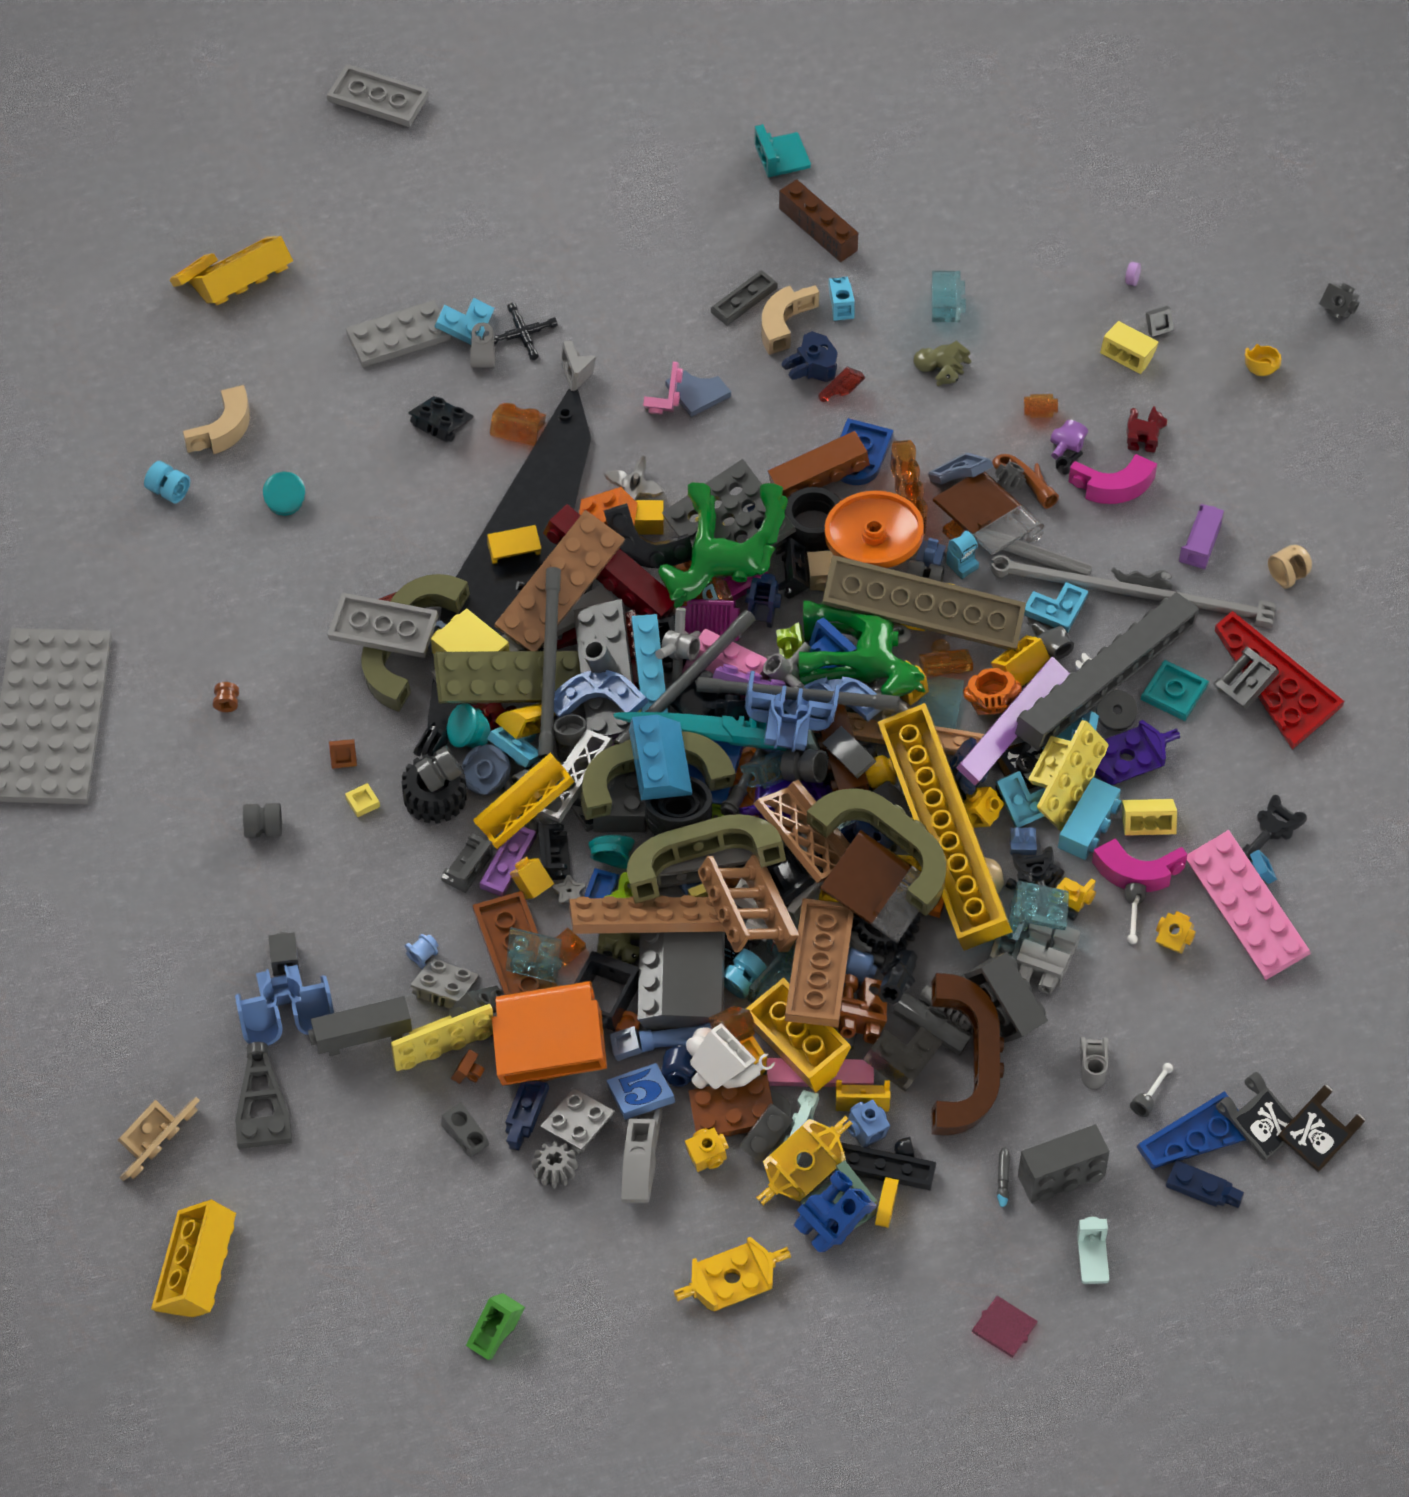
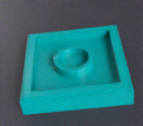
[1140,659,1209,721]

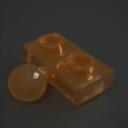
[919,639,973,677]

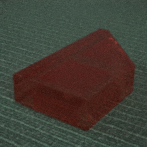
[818,366,865,402]

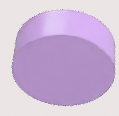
[1125,262,1141,286]

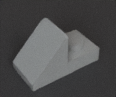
[560,341,596,391]

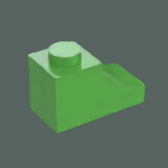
[466,1293,525,1360]

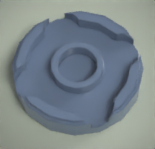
[462,744,511,795]

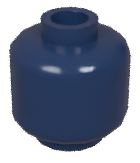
[661,1045,696,1087]

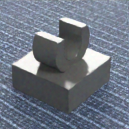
[1146,306,1174,337]

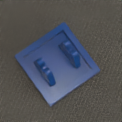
[809,617,857,669]

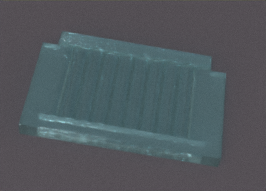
[919,675,964,729]

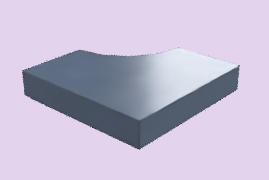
[665,370,731,417]
[928,452,993,484]

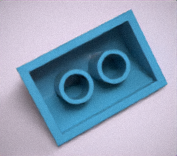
[629,714,692,800]

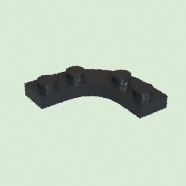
[603,503,692,569]

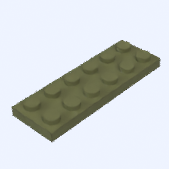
[433,651,581,704]

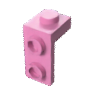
[643,361,683,415]

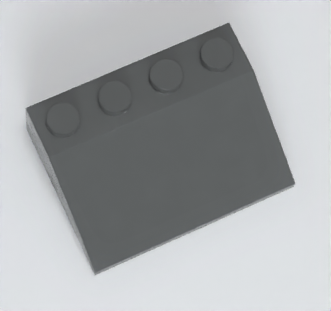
[637,932,725,1032]

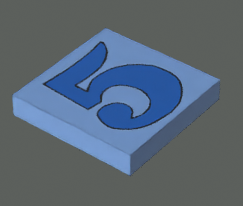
[606,1063,675,1120]

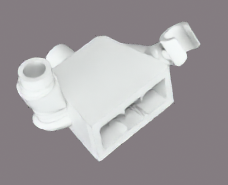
[686,1023,775,1089]

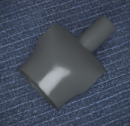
[1032,622,1074,660]

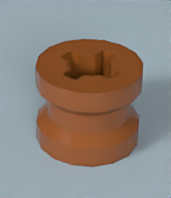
[213,682,239,712]

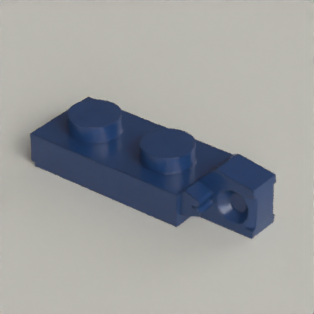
[505,1080,549,1151]
[1166,1160,1244,1208]

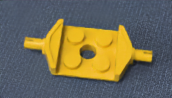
[756,1116,853,1206]
[673,1237,791,1312]

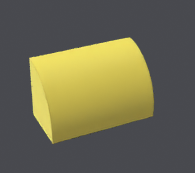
[1100,321,1159,374]
[1122,799,1177,835]

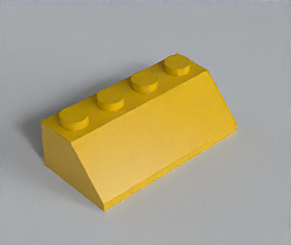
[189,236,293,305]
[743,977,851,1093]
[151,1199,236,1317]

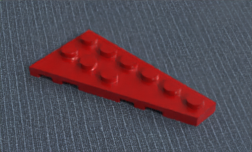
[1215,611,1344,750]

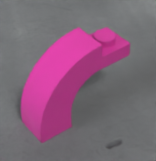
[1068,454,1157,504]
[1092,838,1188,892]

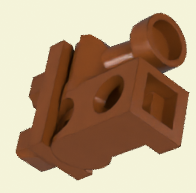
[834,974,887,1044]

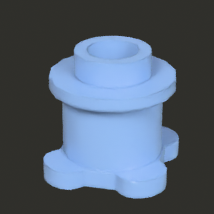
[405,934,438,969]

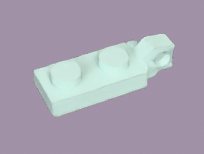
[784,1090,819,1164]

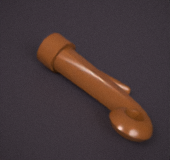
[992,454,1059,509]

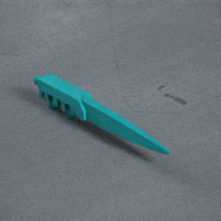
[613,712,788,751]

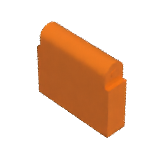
[492,981,607,1086]

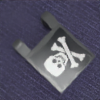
[1216,1072,1293,1161]

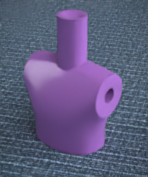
[1050,420,1088,460]

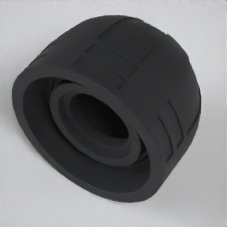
[645,776,712,836]

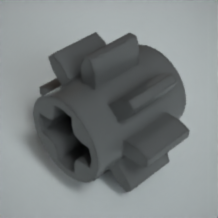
[995,461,1026,492]

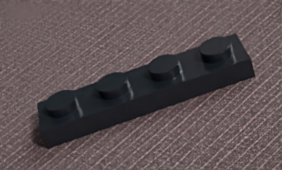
[834,1142,936,1191]

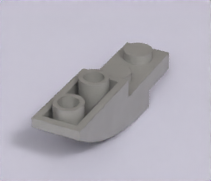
[621,1108,662,1203]

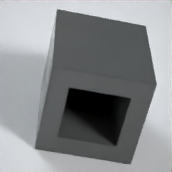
[268,932,300,976]

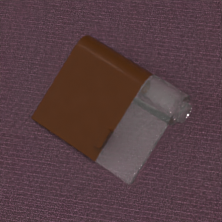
[933,471,1044,555]
[820,830,921,943]

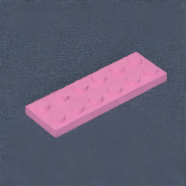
[1186,830,1311,980]

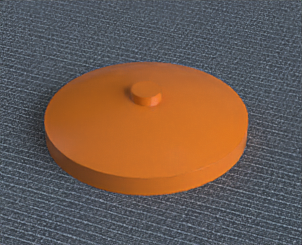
[825,491,924,568]

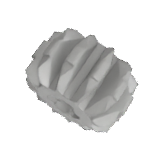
[531,1141,578,1189]

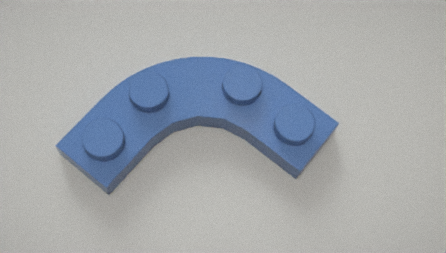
[554,670,649,717]
[783,677,882,722]

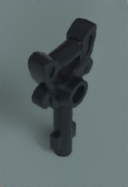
[1242,795,1307,860]
[1012,846,1058,918]

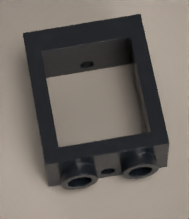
[574,951,640,1031]

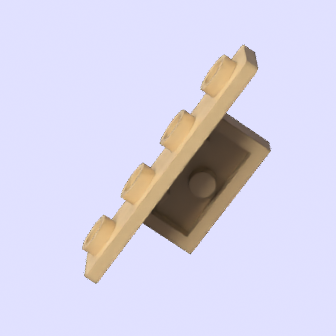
[118,1097,200,1181]

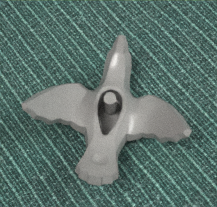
[604,455,664,500]

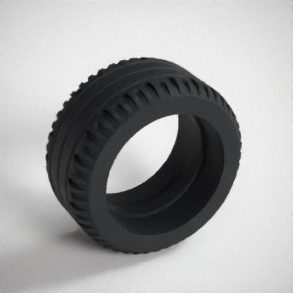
[785,487,841,552]

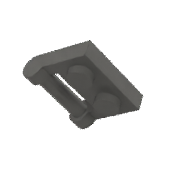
[1213,646,1279,710]

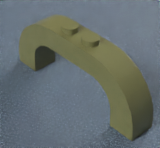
[361,574,470,712]
[581,731,736,820]
[807,789,946,916]
[627,814,786,904]

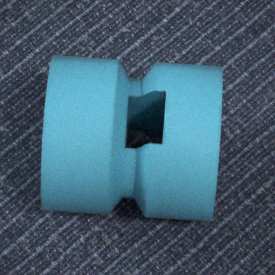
[144,461,190,504]
[724,949,768,999]

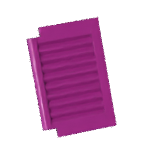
[682,599,740,641]

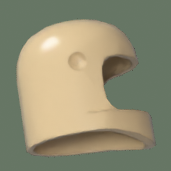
[1267,545,1312,589]

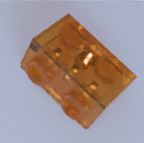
[490,403,546,446]

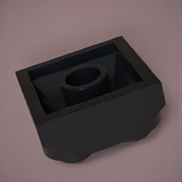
[670,670,728,716]

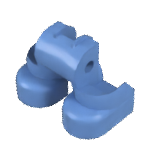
[745,671,840,752]
[235,965,334,1045]

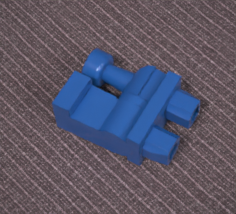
[794,1170,877,1252]

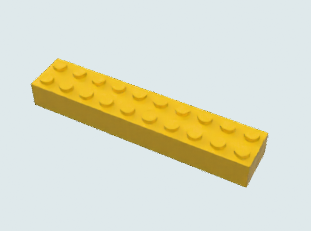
[878,703,1013,951]

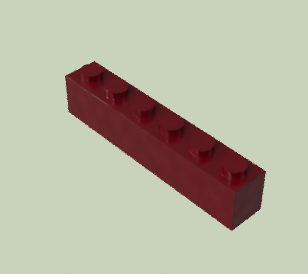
[543,504,675,620]

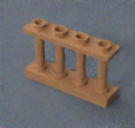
[698,854,799,952]

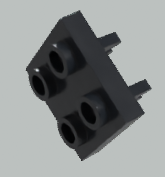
[767,846,823,906]

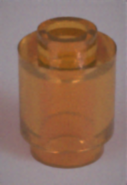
[1024,394,1058,418]

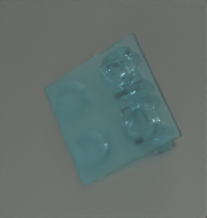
[506,927,563,983]

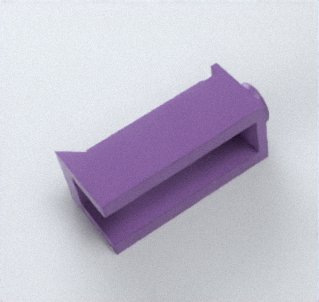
[1179,504,1224,569]

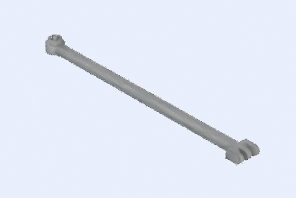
[991,555,1276,628]

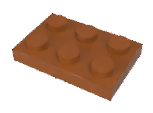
[688,1075,773,1137]

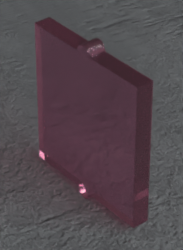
[972,1296,1038,1358]

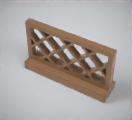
[754,780,850,883]

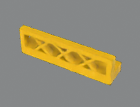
[473,752,575,849]

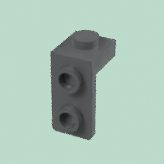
[448,986,505,1018]

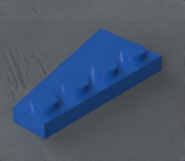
[1136,1091,1246,1169]

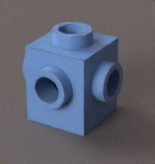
[846,1100,890,1147]

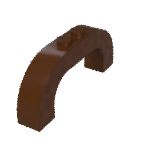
[931,973,1004,1135]

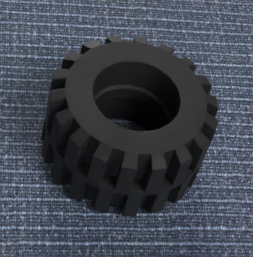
[401,754,467,824]

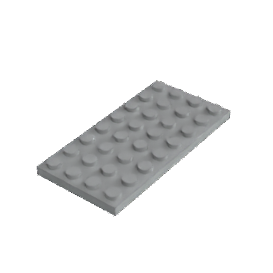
[0,628,112,805]

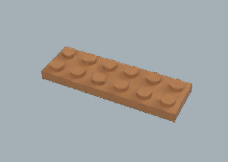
[494,510,625,651]
[569,895,725,934]
[785,898,854,1027]

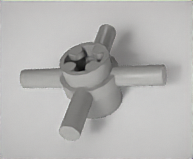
[655,608,701,682]
[763,642,811,688]

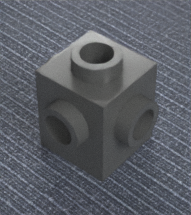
[1319,283,1360,319]

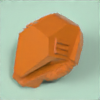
[963,668,1022,715]

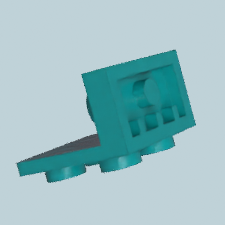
[754,124,811,178]

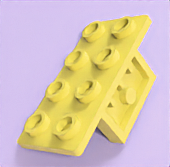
[1028,720,1109,831]
[391,1004,493,1071]

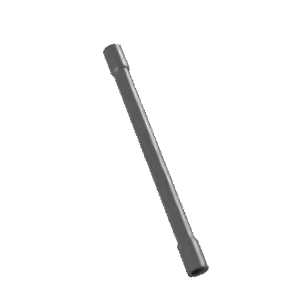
[538,567,561,759]
[614,610,755,745]
[697,677,900,711]

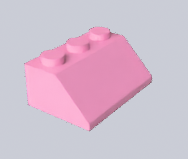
[682,629,769,698]

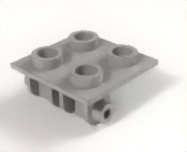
[411,958,479,1009]
[540,1088,615,1155]

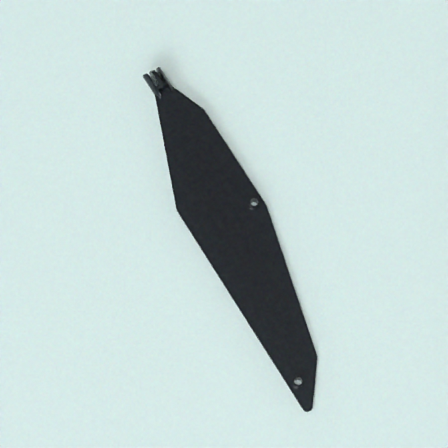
[413,389,592,757]

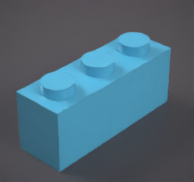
[1058,777,1122,860]

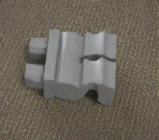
[1016,915,1081,995]

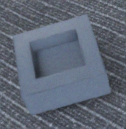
[609,1026,642,1061]

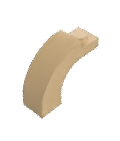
[761,285,819,355]
[183,385,250,455]

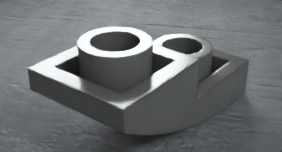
[823,726,876,779]

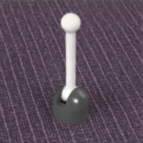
[1125,883,1146,944]
[1130,1063,1173,1117]

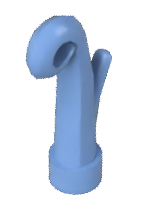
[638,1020,721,1052]

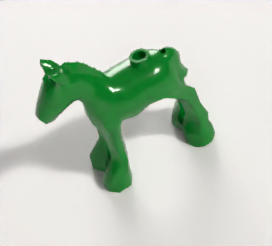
[658,482,788,609]
[799,601,925,697]

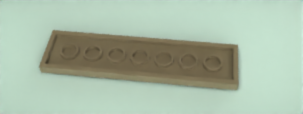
[821,555,1026,651]

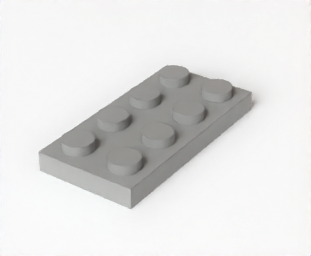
[327,64,429,127]
[346,300,451,368]
[328,593,439,658]

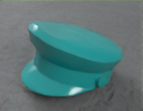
[263,471,305,516]
[447,703,490,748]
[588,835,635,869]

